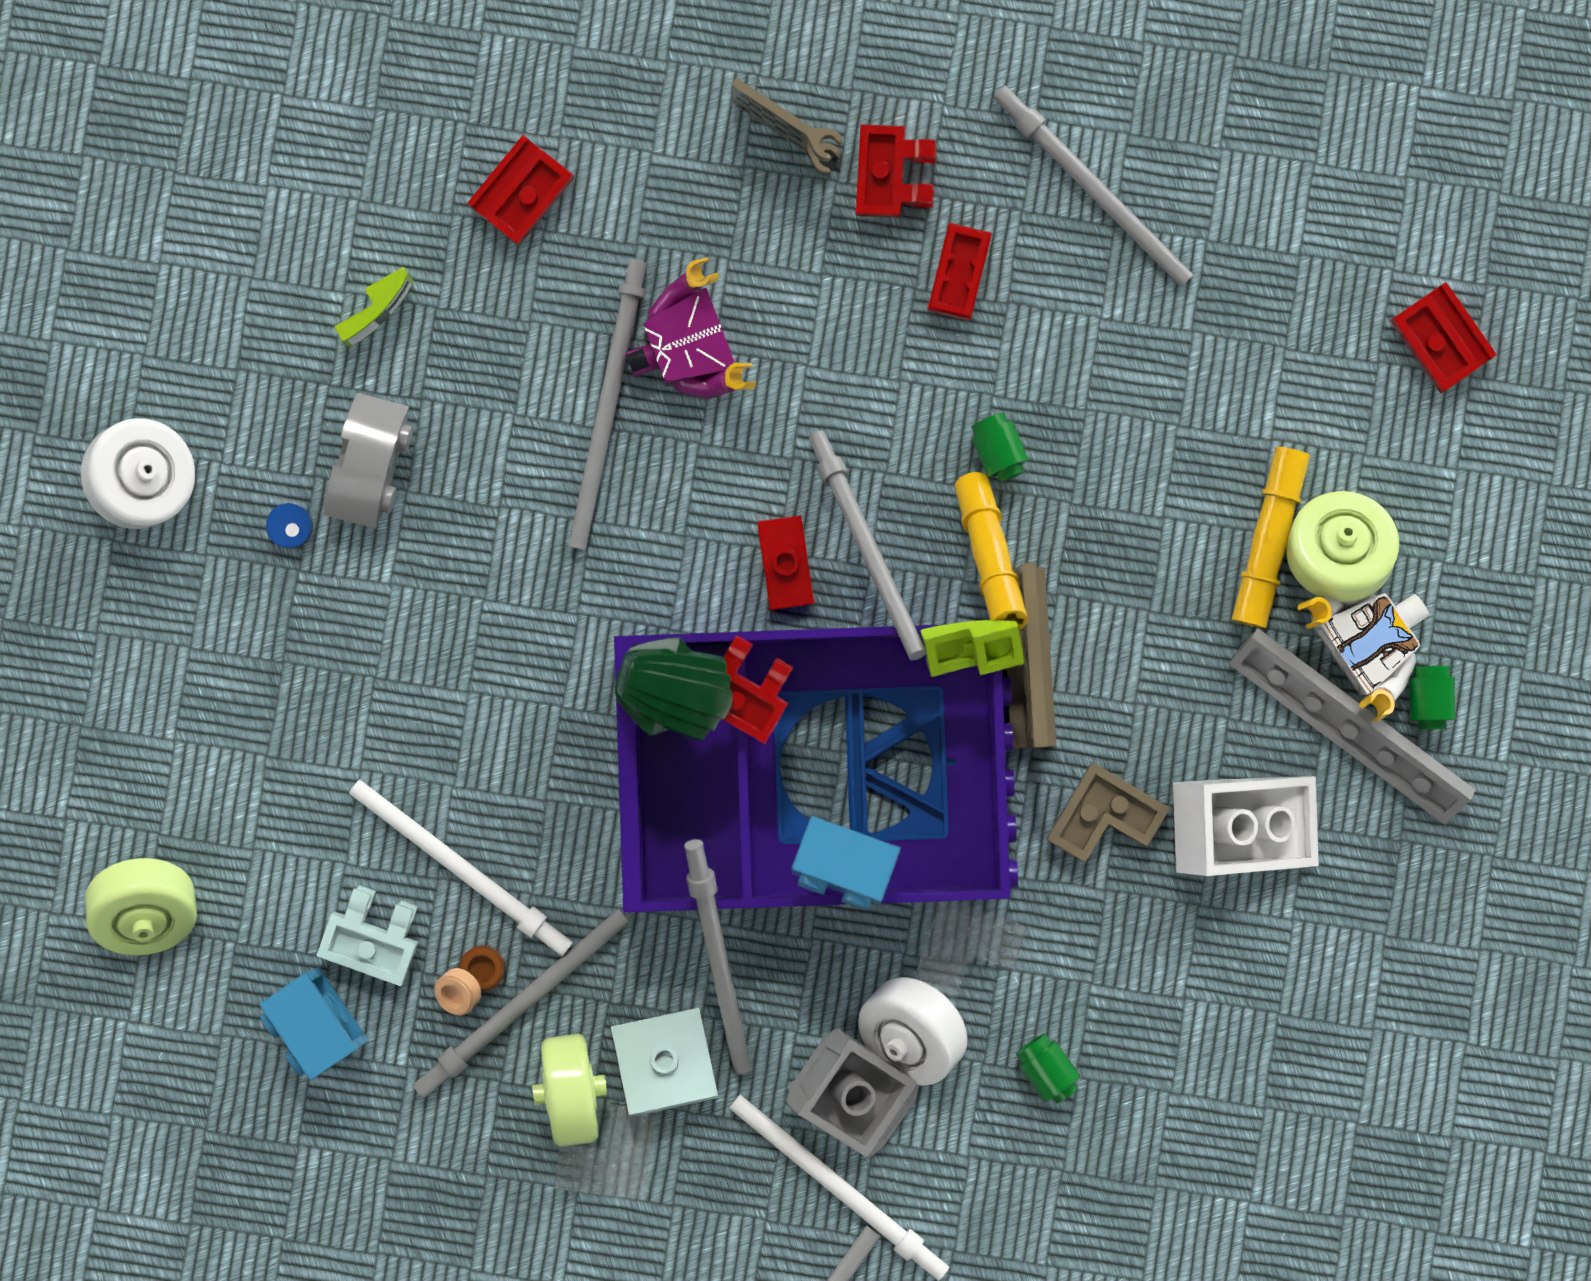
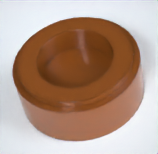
[459,945,506,991]

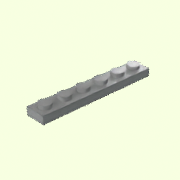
[1229,628,1475,825]

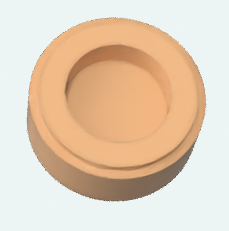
[434,968,481,1016]

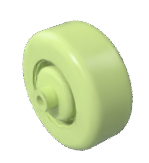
[1286,491,1399,602]
[85,858,197,956]
[532,1034,607,1147]

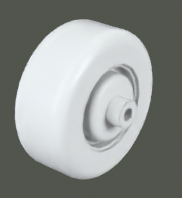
[81,418,195,529]
[858,977,967,1086]

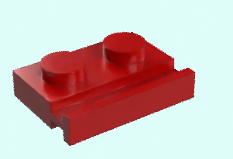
[467,135,574,247]
[1390,282,1497,394]

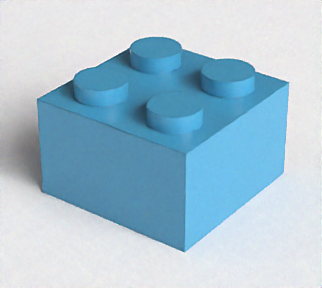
[792,816,900,911]
[259,966,369,1081]

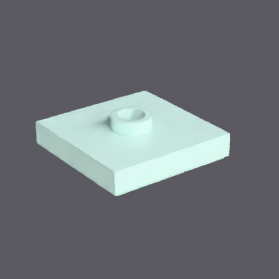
[611,1008,718,1117]

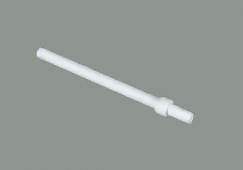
[349,780,573,957]
[729,1095,949,1281]

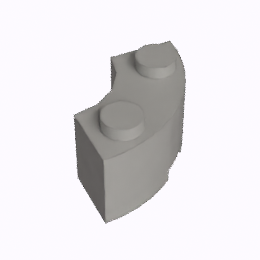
[324,393,413,529]

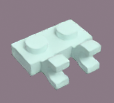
[316,885,418,986]

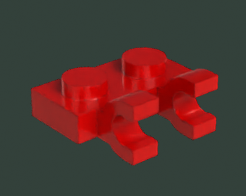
[856,124,937,218]
[723,635,793,744]

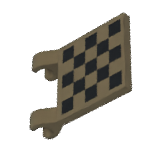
[731,77,842,175]

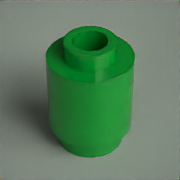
[971,412,1029,483]
[1409,666,1456,729]
[1016,1033,1080,1104]

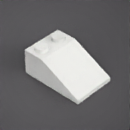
[1173,776,1319,876]

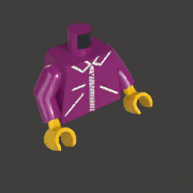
[625,257,756,399]

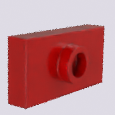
[927,222,992,321]
[757,515,814,611]

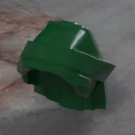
[615,638,733,741]

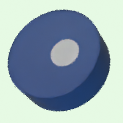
[266,503,313,549]

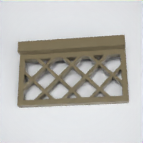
[1005,563,1057,749]

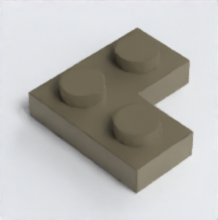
[1046,762,1170,863]

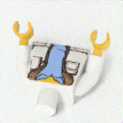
[1297,593,1429,723]

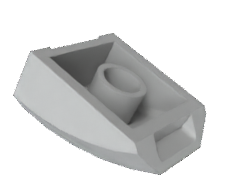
[787,1028,919,1158]

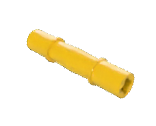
[1231,447,1311,629]
[954,472,1028,630]

